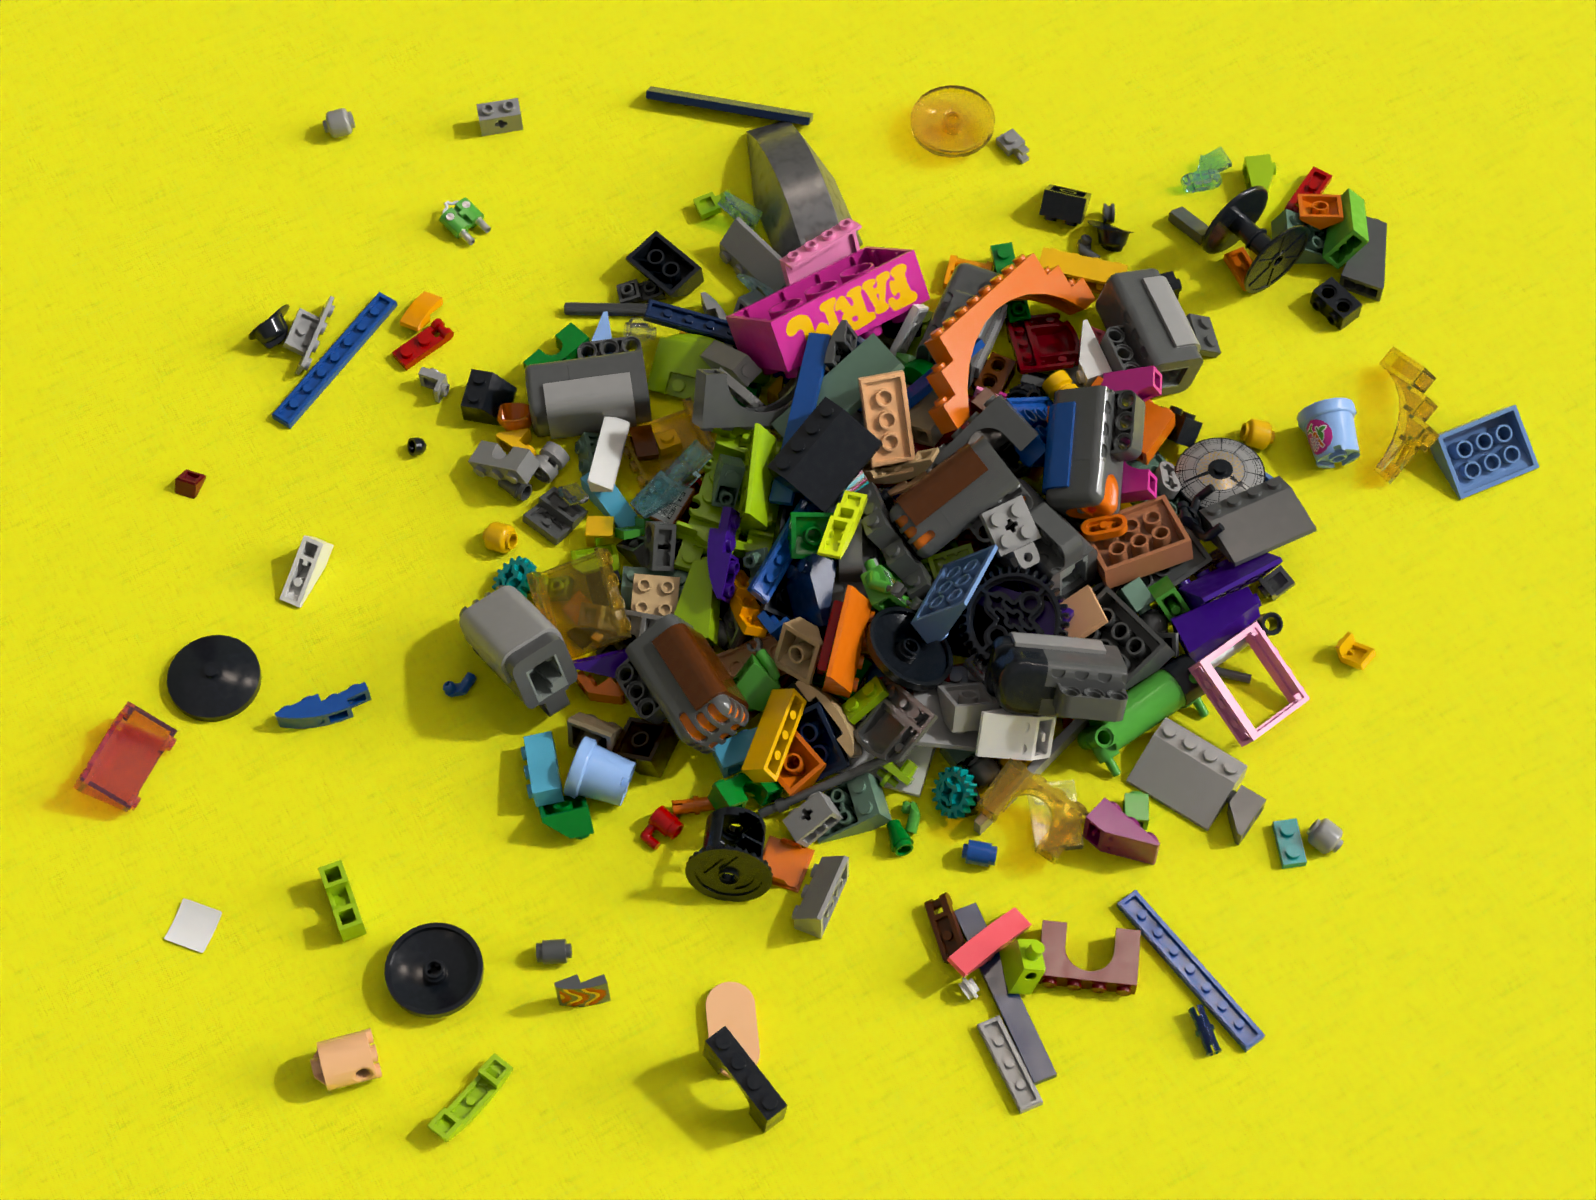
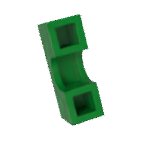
[523,323,590,370]
[707,773,785,810]

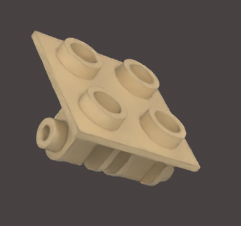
[631,573,680,616]

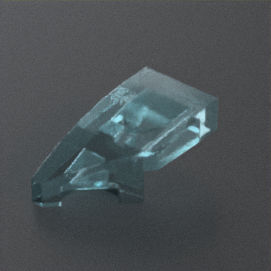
[1195,147,1232,179]

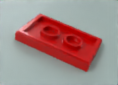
[816,600,843,676]

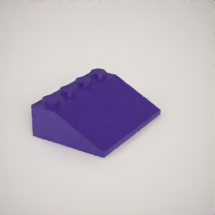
[1177,553,1283,610]

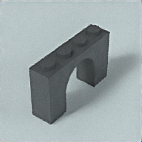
[934,394,1039,465]

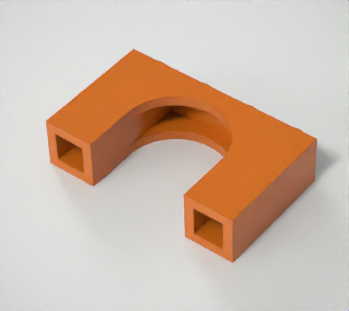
[1091,376,1176,465]

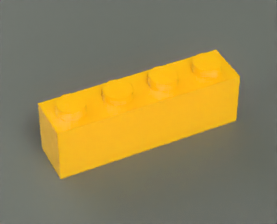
[1039,247,1128,294]
[741,688,807,783]

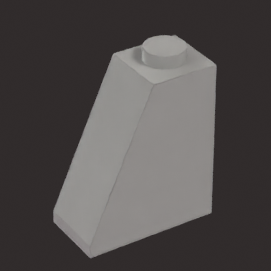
[700,340,762,387]

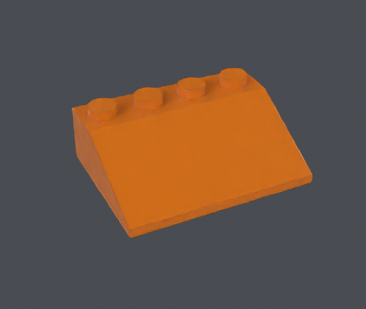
[822,585,875,698]

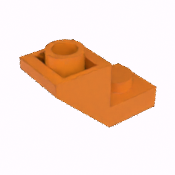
[576,670,626,705]

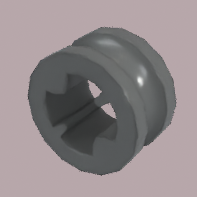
[1102,203,1115,223]

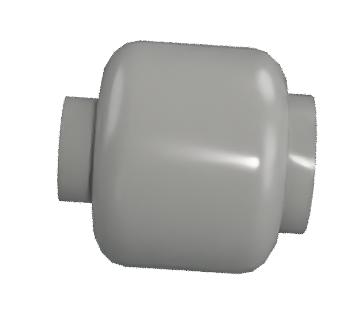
[323,108,355,138]
[1306,818,1344,854]

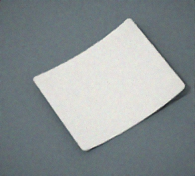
[164,898,222,953]

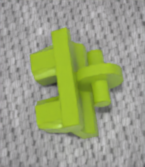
[874,757,918,788]

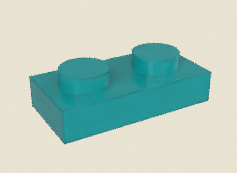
[1272,818,1307,869]

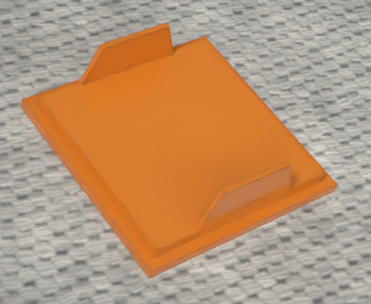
[762,836,815,893]

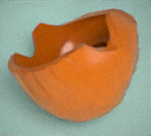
[497,403,532,431]

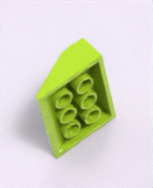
[739,423,780,532]

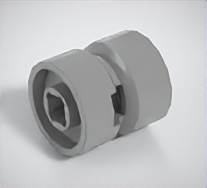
[533,441,570,484]

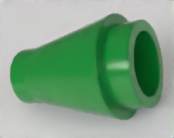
[886,819,914,856]

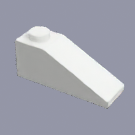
[1076,319,1112,387]
[280,535,334,608]

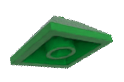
[538,795,594,839]

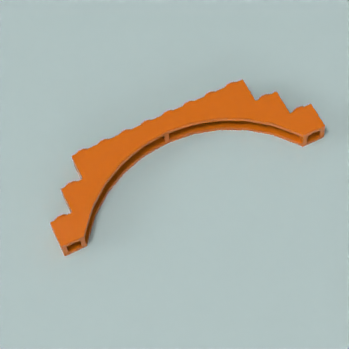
[924,253,1096,435]

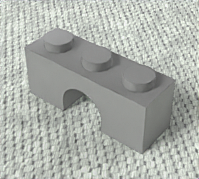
[468,440,541,484]

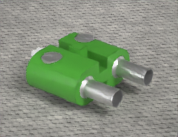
[439,197,491,245]

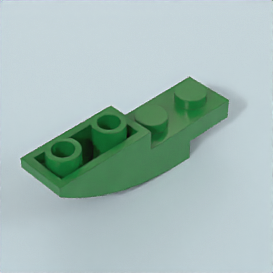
[990,242,1031,323]

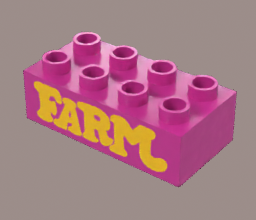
[726,246,930,378]

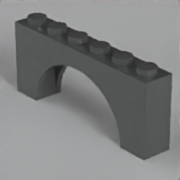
[692,367,829,431]

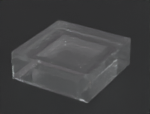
[557,483,589,507]

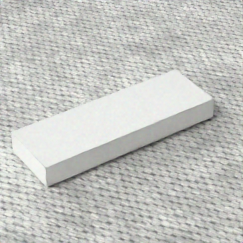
[890,304,929,357]

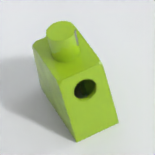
[999,939,1046,995]

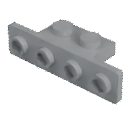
[282,296,335,375]

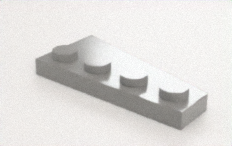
[719,367,766,407]

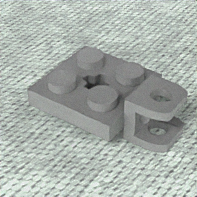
[979,495,1041,570]

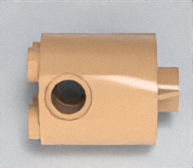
[310,1028,382,1091]

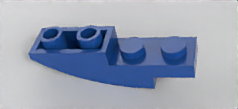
[275,682,372,729]

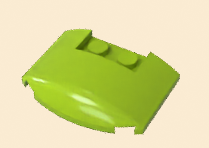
[647,334,733,402]

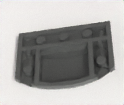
[853,675,938,763]

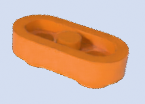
[1081,514,1128,542]

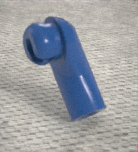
[443,672,477,697]

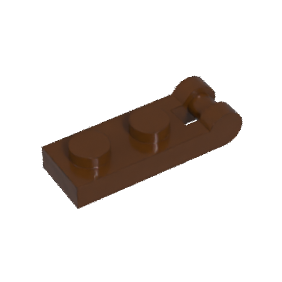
[924,892,965,964]

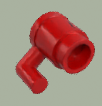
[640,805,684,850]

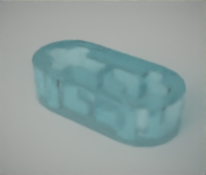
[1181,169,1222,193]

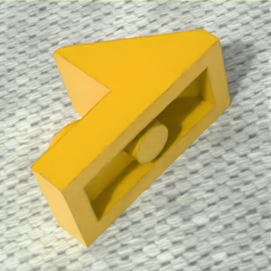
[496,428,536,456]

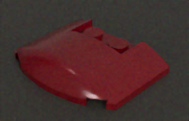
[1005,312,1079,374]

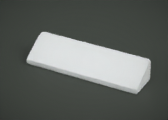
[588,416,630,492]

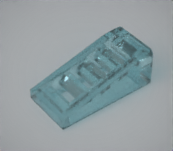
[718,192,763,230]

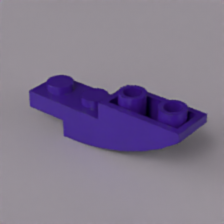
[707,506,741,604]

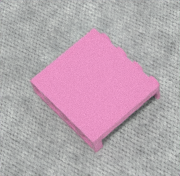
[779,218,862,286]

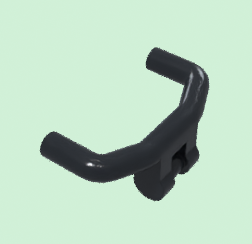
[1176,484,1225,542]

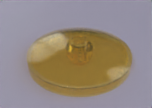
[911,85,995,158]

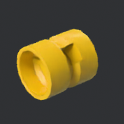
[1042,370,1078,403]

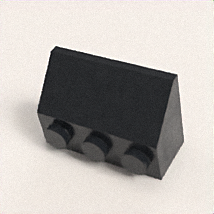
[625,231,704,298]

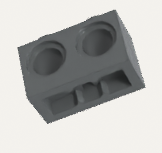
[643,521,677,571]

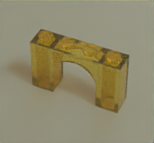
[975,758,1089,864]

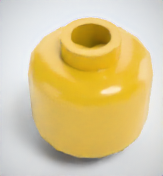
[1240,419,1275,450]
[483,522,518,553]

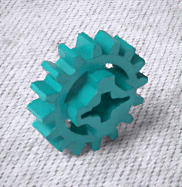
[492,556,538,598]
[932,766,978,819]

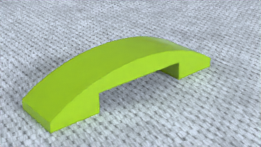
[427,1053,513,1142]

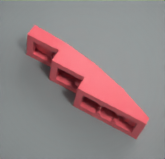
[947,907,1032,978]

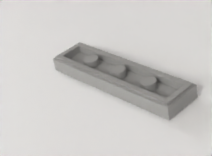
[977,1015,1043,1114]

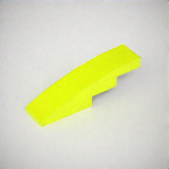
[817,490,868,559]

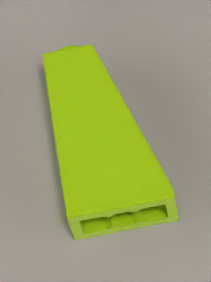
[674,557,721,646]

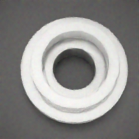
[958,977,980,1000]

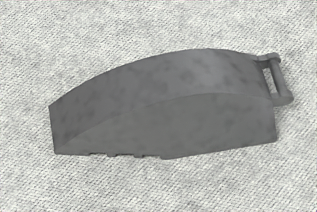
[746,121,863,258]

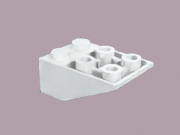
[975,708,1056,761]

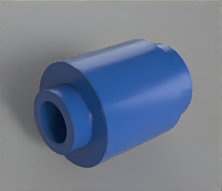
[962,840,997,867]

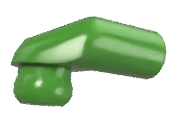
[901,801,920,834]

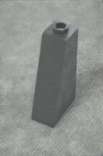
[1339,216,1387,301]

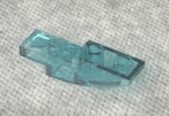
[630,439,713,519]

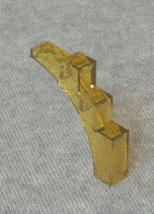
[1374,346,1440,484]

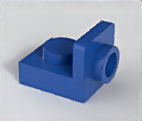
[757,610,790,641]

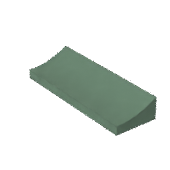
[771,333,905,438]

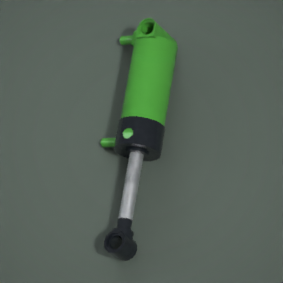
[1077,612,1283,777]

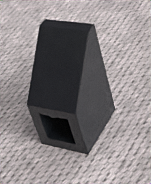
[1161,405,1203,447]

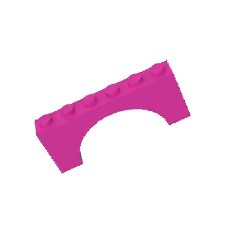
[1101,365,1162,503]

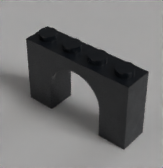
[703,1026,788,1133]

